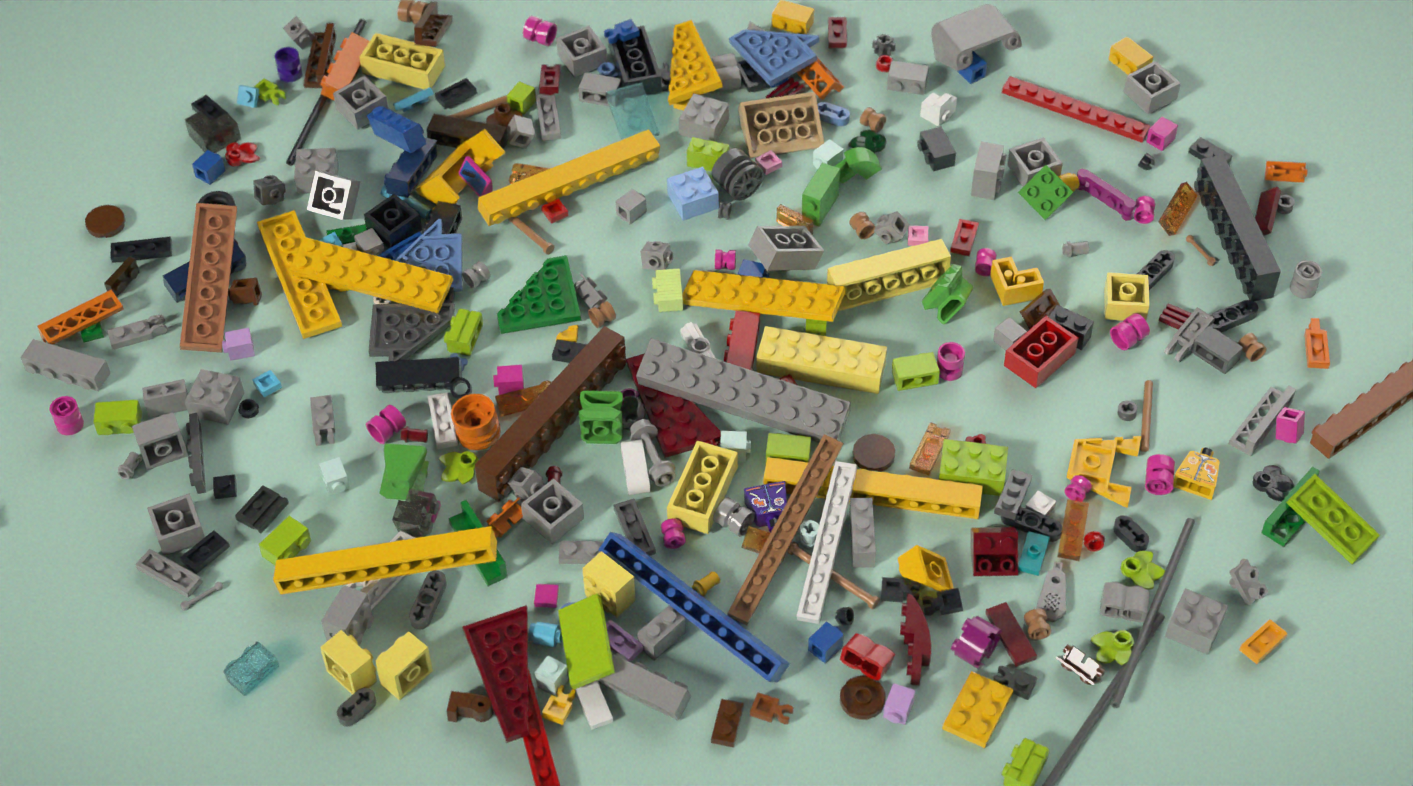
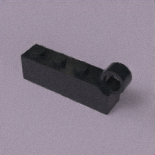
[375,357,472,400]

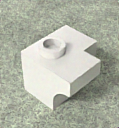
[920,93,957,127]

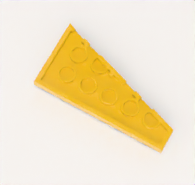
[668,20,723,106]

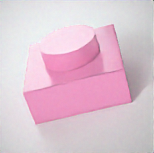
[755,150,782,175]
[908,226,928,246]

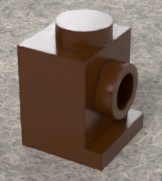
[228,277,262,305]

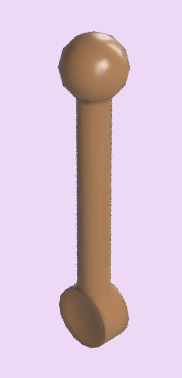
[1186,235,1216,266]

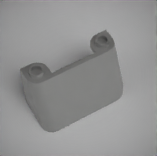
[931,4,1022,71]

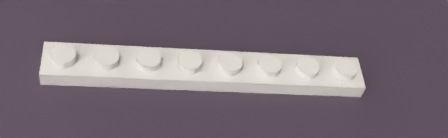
[797,461,857,624]

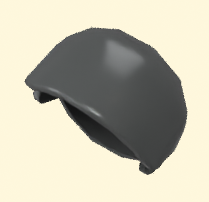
[620,395,646,429]

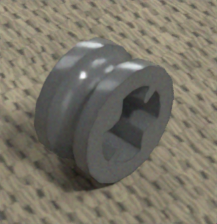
[1277,194,1295,214]
[718,201,732,220]
[1118,401,1137,421]

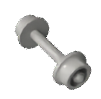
[630,419,676,487]

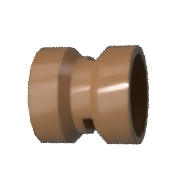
[860,107,886,133]
[849,212,875,239]
[588,301,616,328]
[1238,333,1267,362]
[1024,609,1051,640]

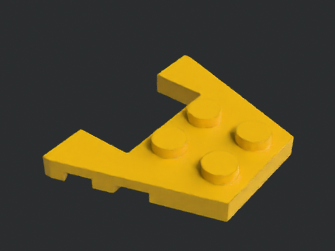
[1066,436,1141,508]

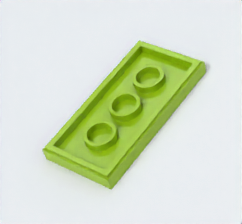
[1286,474,1380,564]
[558,593,615,690]

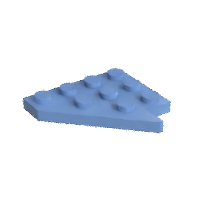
[729,29,820,86]
[394,219,463,292]

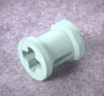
[800,520,819,549]

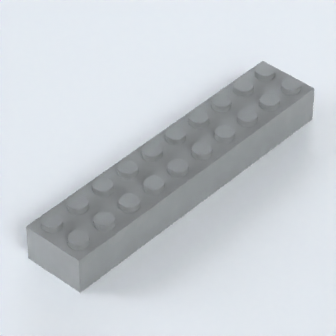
[636,338,850,443]

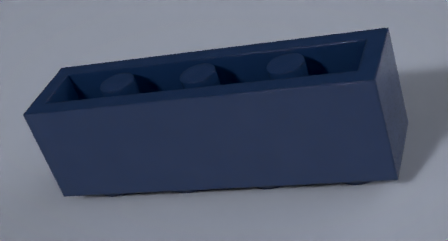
[384,138,437,198]
[163,240,246,303]

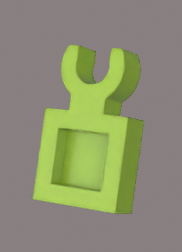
[254,78,286,105]

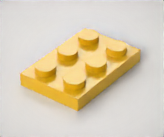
[942,671,1014,748]

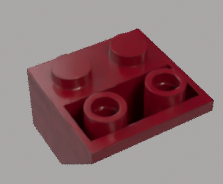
[970,527,1018,576]

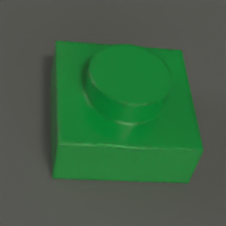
[80,322,104,343]

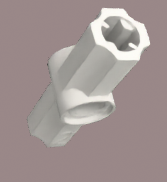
[680,322,716,359]

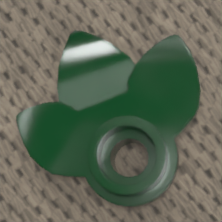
[848,130,886,154]

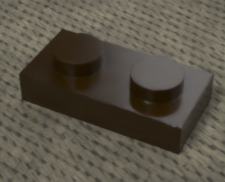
[104,257,140,297]

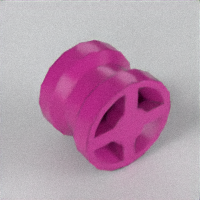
[1064,475,1092,503]

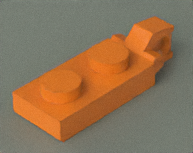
[1304,318,1330,369]

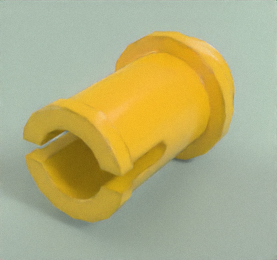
[691,571,720,596]

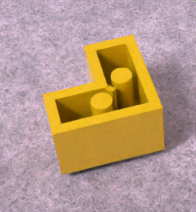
[990,257,1044,306]

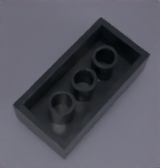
[609,26,662,99]

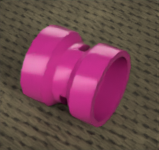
[1134,196,1155,224]
[975,248,997,276]
[715,250,736,270]
[661,518,686,549]

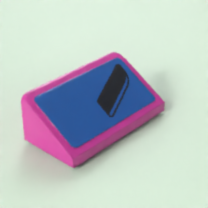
[459,156,493,197]

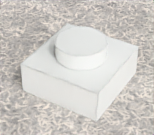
[1025,491,1056,516]

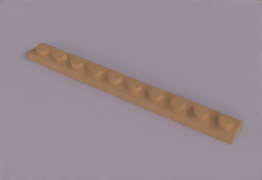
[727,434,843,626]

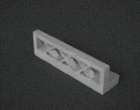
[1228,386,1296,456]

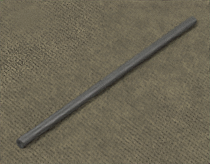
[1110,518,1195,708]
[1042,613,1165,786]

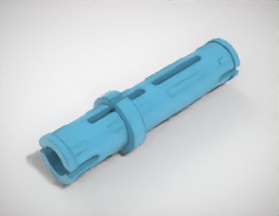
[380,185,432,220]

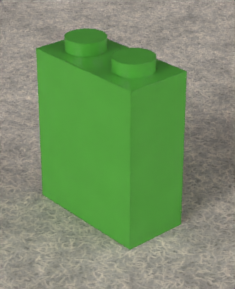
[801,163,840,227]

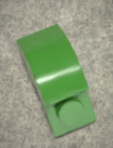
[834,147,882,184]

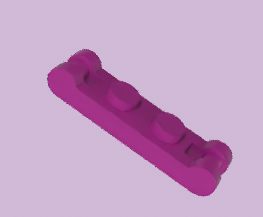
[1077,169,1136,221]

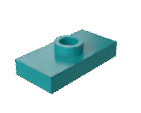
[1018,531,1050,576]

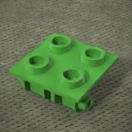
[1018,165,1074,220]

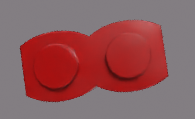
[840,634,895,680]

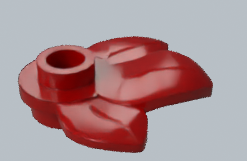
[225,142,260,166]

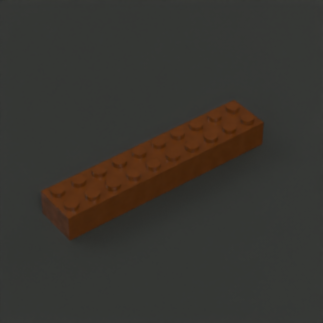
[475,326,627,502]

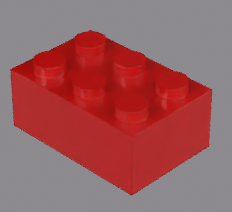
[1004,316,1078,388]

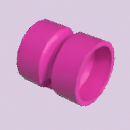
[523,16,557,47]
[1110,313,1150,350]
[937,342,965,381]
[49,396,84,435]
[366,405,406,444]
[1145,454,1175,495]

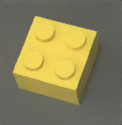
[1104,273,1149,321]
[583,551,636,617]
[320,630,377,695]
[375,632,433,700]

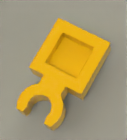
[542,685,575,725]

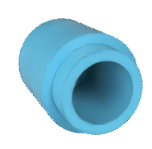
[528,621,562,647]

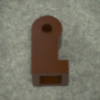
[447,691,492,722]

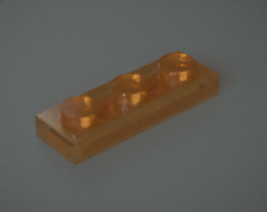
[1158,182,1197,236]
[1057,499,1089,561]

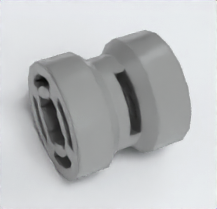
[462,261,491,289]

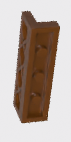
[414,2,452,47]
[303,23,337,88]

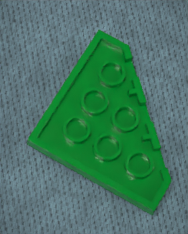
[497,255,581,334]

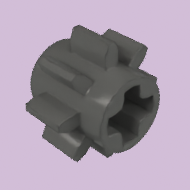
[872,34,896,56]

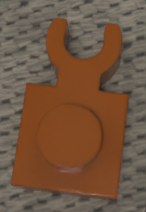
[750,692,793,724]

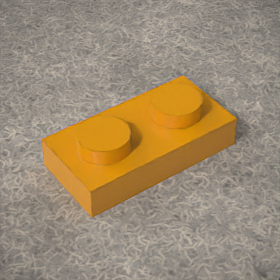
[1239,619,1288,664]

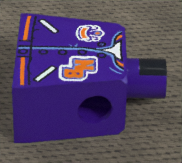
[744,481,787,533]

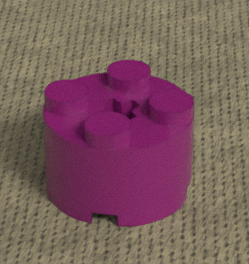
[951,616,1002,669]

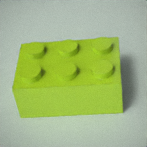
[939,439,1008,496]

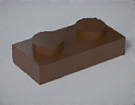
[1020,289,1060,329]
[711,699,744,748]

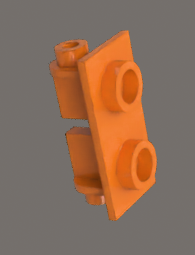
[1265,161,1307,183]
[486,497,523,538]

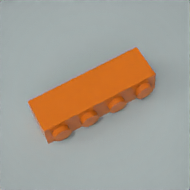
[320,32,370,101]

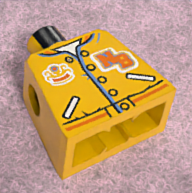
[1173,447,1220,500]

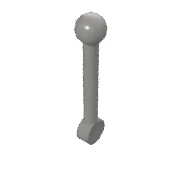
[181,582,223,611]

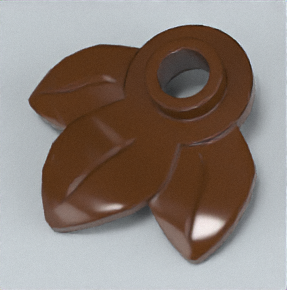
[486,103,523,127]

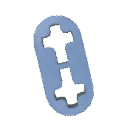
[817,102,850,126]

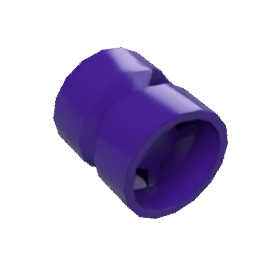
[275,47,302,83]

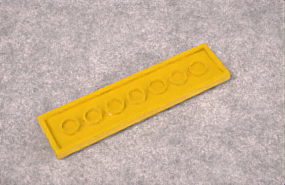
[257,210,342,339]
[289,237,453,313]
[682,270,846,322]

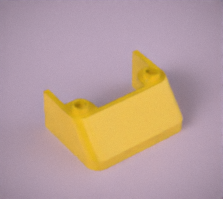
[415,129,505,204]

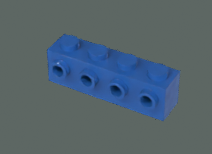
[367,106,426,153]

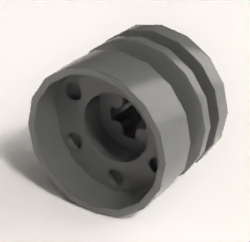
[712,148,764,201]

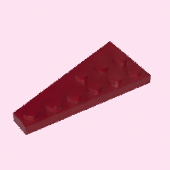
[626,353,721,458]
[462,605,529,743]

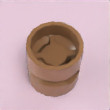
[397,0,429,24]

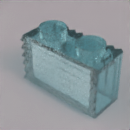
[224,642,279,696]

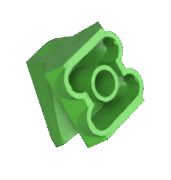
[922,264,973,324]
[579,391,623,444]
[379,444,429,501]

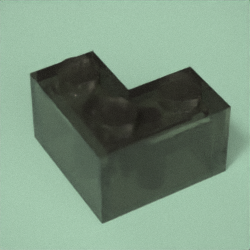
[185,111,241,154]
[392,488,439,538]

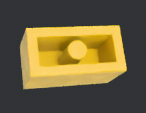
[772,0,814,35]
[1109,37,1153,75]

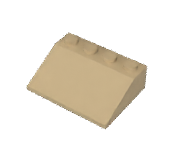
[738,92,824,158]

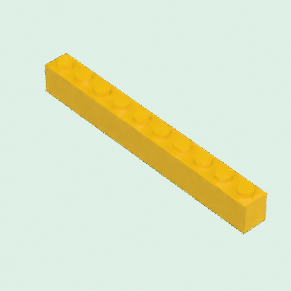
[478,129,660,226]
[763,457,983,519]
[273,526,497,595]

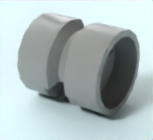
[1290,260,1322,299]
[714,497,755,537]

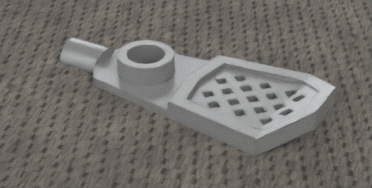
[1036,561,1066,622]

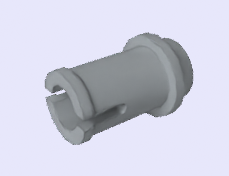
[1062,241,1089,257]
[118,452,142,480]

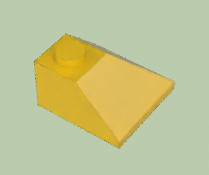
[897,545,954,591]

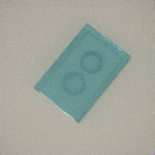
[605,83,660,140]

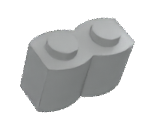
[711,53,741,91]
[1100,582,1150,622]

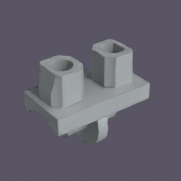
[1229,559,1268,605]

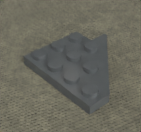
[369,302,455,361]

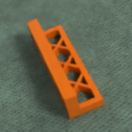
[796,57,844,100]
[37,289,124,345]

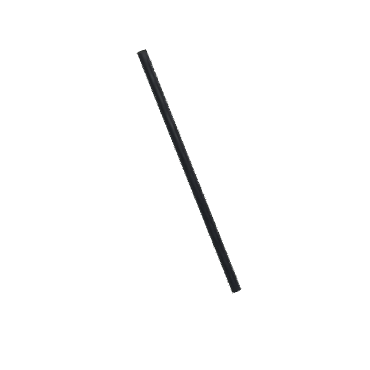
[286,19,366,166]

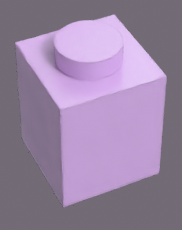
[222,328,255,361]
[883,683,915,725]

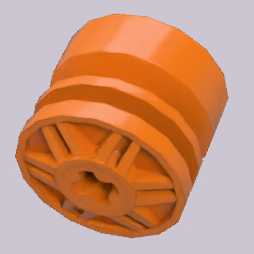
[451,394,501,451]

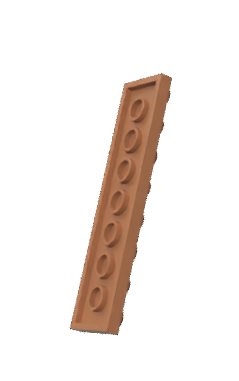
[180,203,237,353]

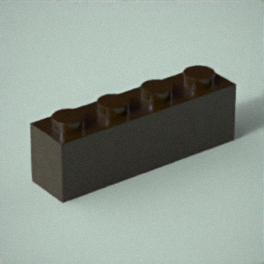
[426,114,508,150]

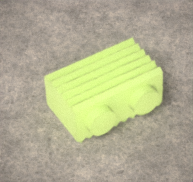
[652,268,683,312]

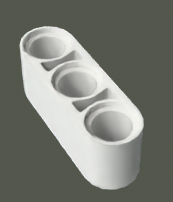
[620,439,650,495]

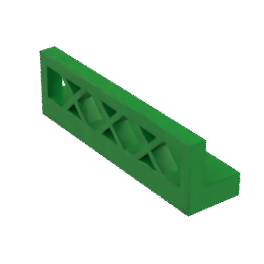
[1261,466,1320,547]
[448,500,508,586]

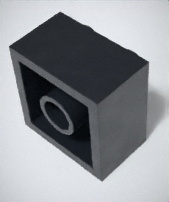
[364,194,422,248]

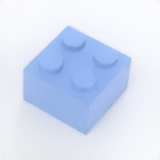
[667,167,719,220]

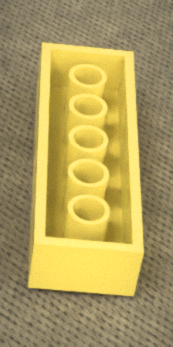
[827,239,951,312]
[756,326,887,394]

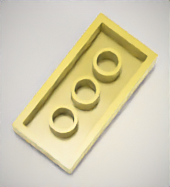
[359,33,445,89]
[667,441,738,534]

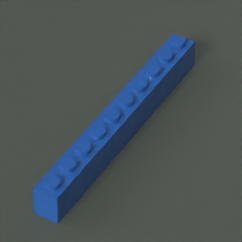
[598,532,790,682]

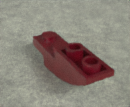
[900,594,931,685]

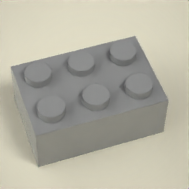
[748,226,824,271]

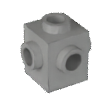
[874,211,910,244]
[640,241,673,271]
[508,467,545,502]

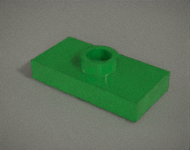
[326,224,367,244]

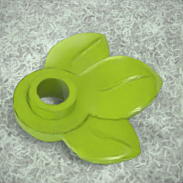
[439,451,479,484]
[1120,551,1165,590]
[1091,630,1134,665]

